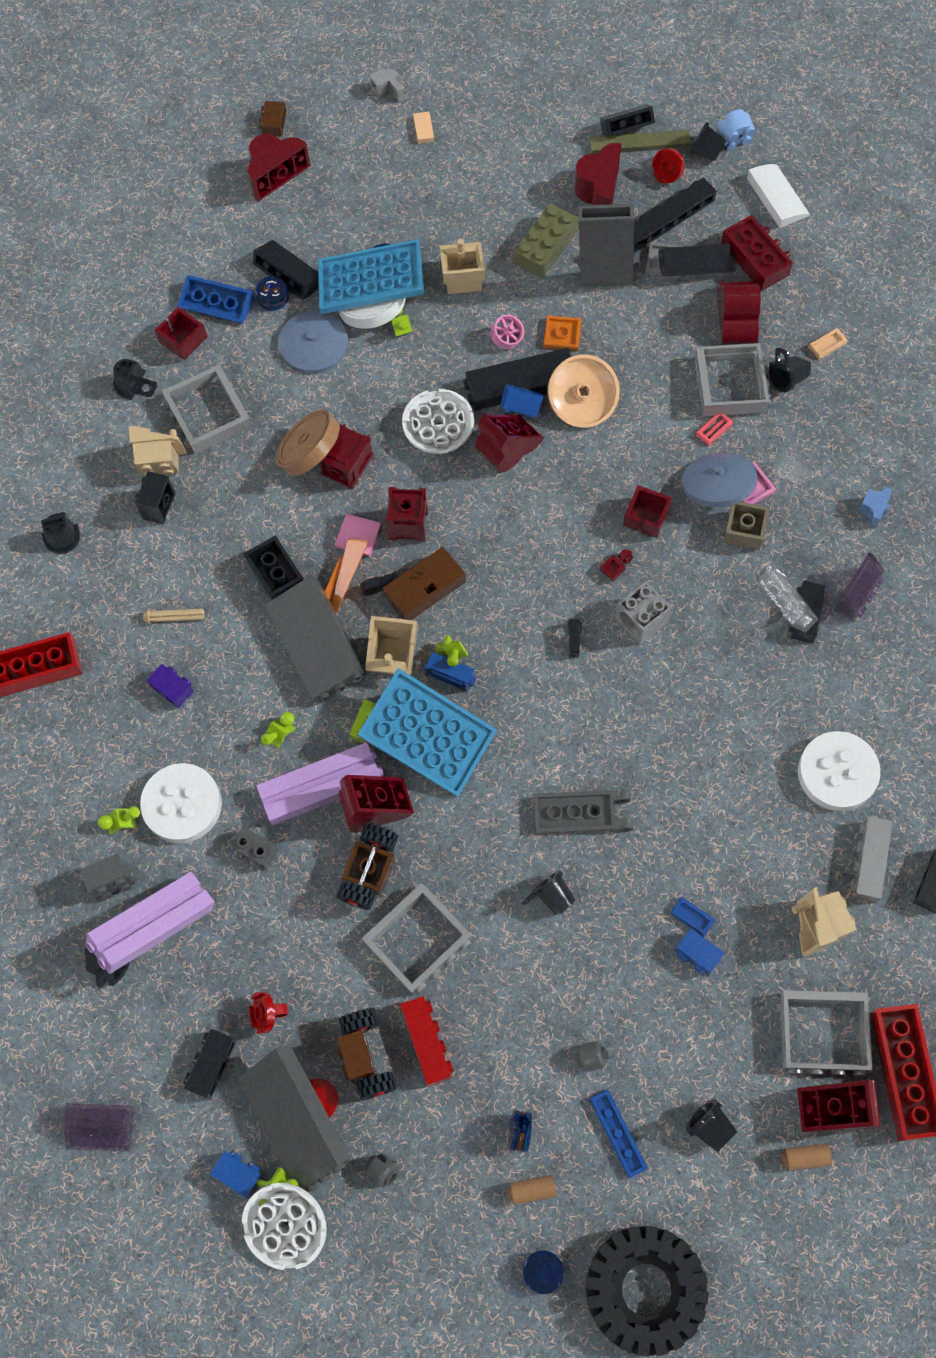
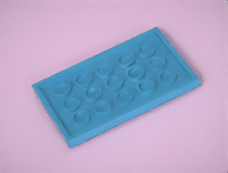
[318,239,424,314]
[357,668,497,797]

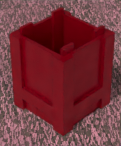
[320,424,373,489]
[386,487,428,542]

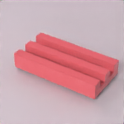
[695,414,734,447]

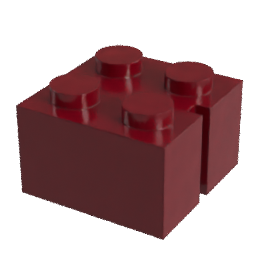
[154,307,208,360]
[623,485,672,538]

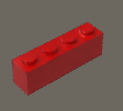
[400,996,454,1087]

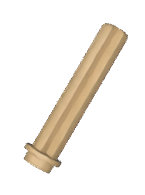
[144,609,205,624]

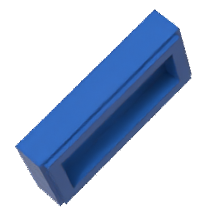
[670,896,715,937]

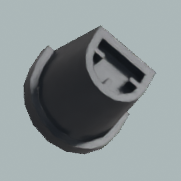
[688,122,726,161]
[769,347,811,393]
[113,359,157,400]
[41,512,80,554]
[521,870,576,915]
[84,947,130,988]
[686,1099,737,1152]

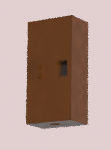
[383,547,466,620]

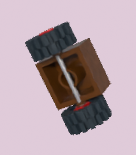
[336,823,399,910]
[336,1008,397,1101]

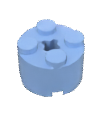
[717,109,755,150]

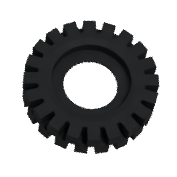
[586,1226,709,1357]

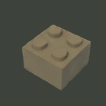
[723,502,770,550]

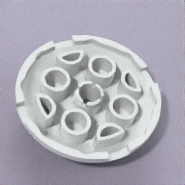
[402,389,474,454]
[242,1183,327,1270]

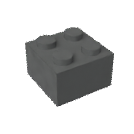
[80,853,135,901]

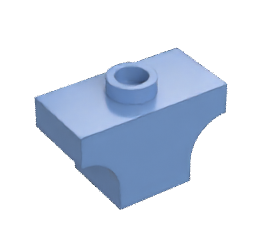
[859,487,893,527]

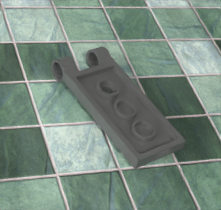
[534,789,633,834]

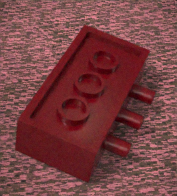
[721,215,793,291]

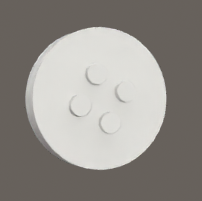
[338,298,406,329]
[798,731,880,811]
[140,763,222,843]

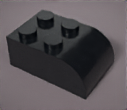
[243,535,304,600]

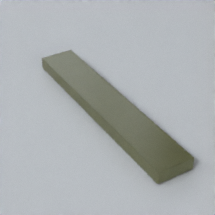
[590,130,691,154]

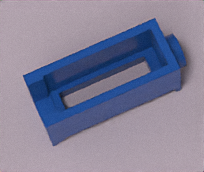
[424,652,477,692]

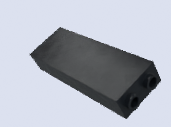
[463,348,571,411]

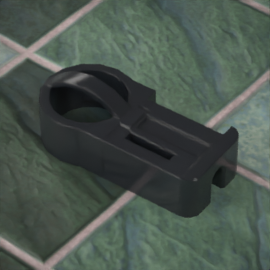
[360,571,398,596]
[568,618,582,658]

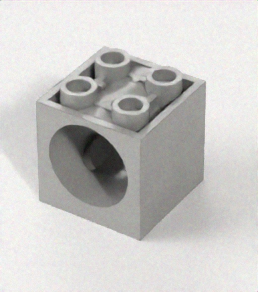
[615,581,672,645]

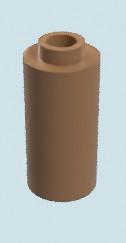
[780,1143,832,1171]
[507,1175,557,1205]

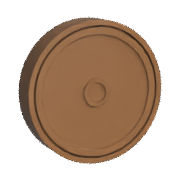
[276,409,340,476]

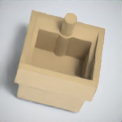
[440,239,485,294]
[129,426,187,477]
[365,616,418,676]
[792,887,857,957]

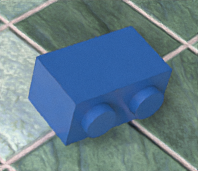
[500,384,543,418]
[675,928,725,976]
[210,1150,263,1198]

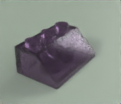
[834,552,885,622]
[63,1103,135,1152]

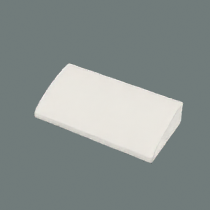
[747,164,810,228]

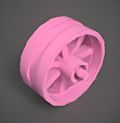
[490,315,524,349]

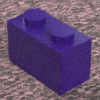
[146,664,194,709]

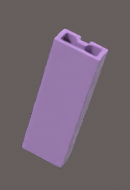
[256,742,384,826]
[85,872,215,974]

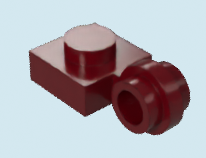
[600,549,634,582]

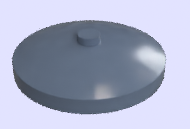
[278,311,349,374]
[682,453,757,507]

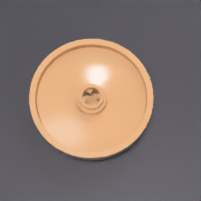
[548,354,620,428]

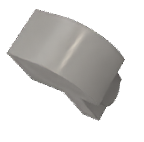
[369,69,405,102]

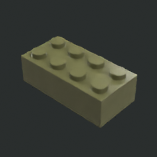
[514,203,579,279]

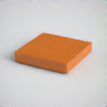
[543,315,582,351]

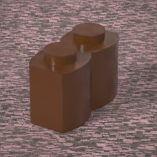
[259,101,287,136]

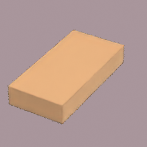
[413,112,434,144]
[808,328,848,360]

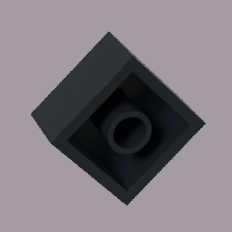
[134,471,176,524]

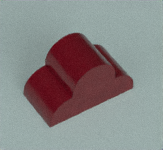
[248,134,311,202]
[574,143,622,205]
[716,281,761,345]
[475,414,544,472]
[338,775,414,833]
[797,1080,880,1132]

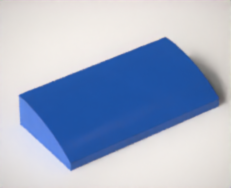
[177,275,255,324]

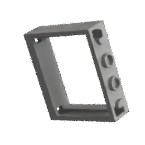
[694,343,772,416]
[162,364,252,454]
[361,883,472,995]
[780,990,872,1076]

